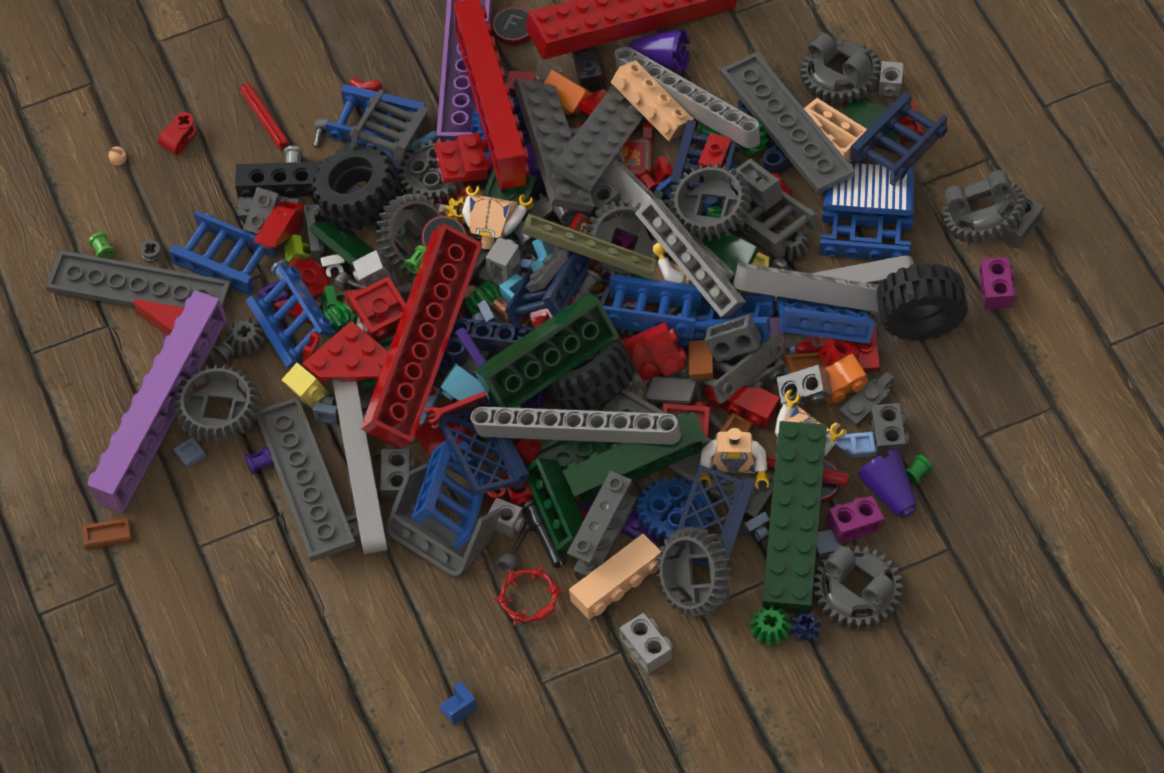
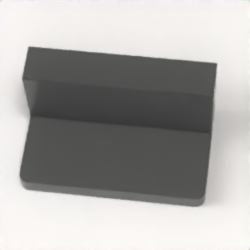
[646,377,702,404]

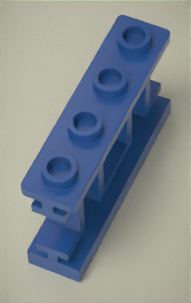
[819,206,913,261]
[677,293,776,346]

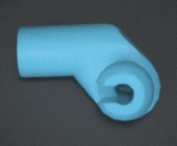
[411,131,437,153]

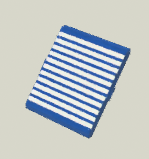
[824,163,914,216]

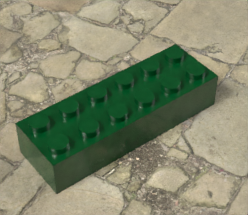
[473,293,620,408]
[563,412,707,507]

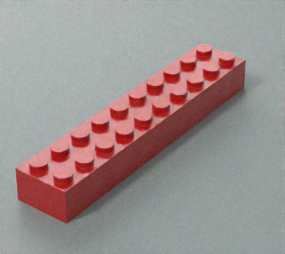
[453,0,529,190]
[525,0,737,60]
[360,223,483,449]

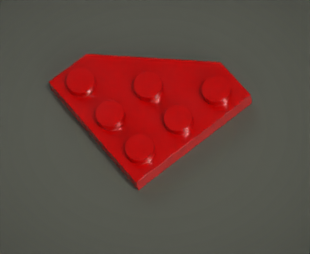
[302,321,388,382]

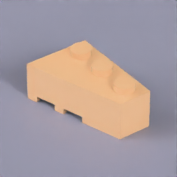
[804,98,867,163]

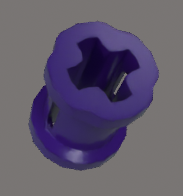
[244,447,274,475]

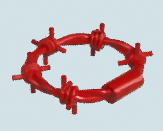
[493,565,565,626]

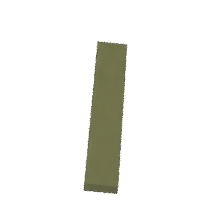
[522,214,657,280]

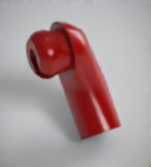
[349,77,382,92]

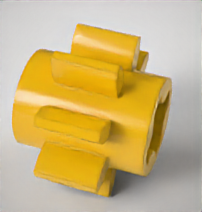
[443,197,466,225]

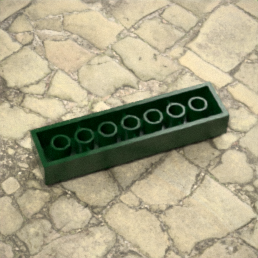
[762,421,827,614]

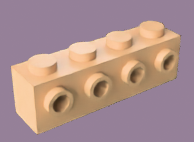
[611,61,694,141]
[569,534,662,620]

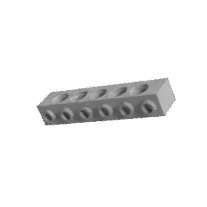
[635,198,746,317]

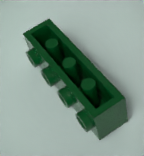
[527,458,584,552]

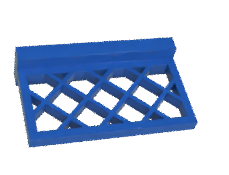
[775,296,875,344]

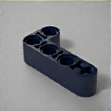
[738,100,794,175]
[445,318,534,366]

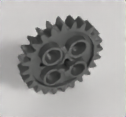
[399,138,469,203]

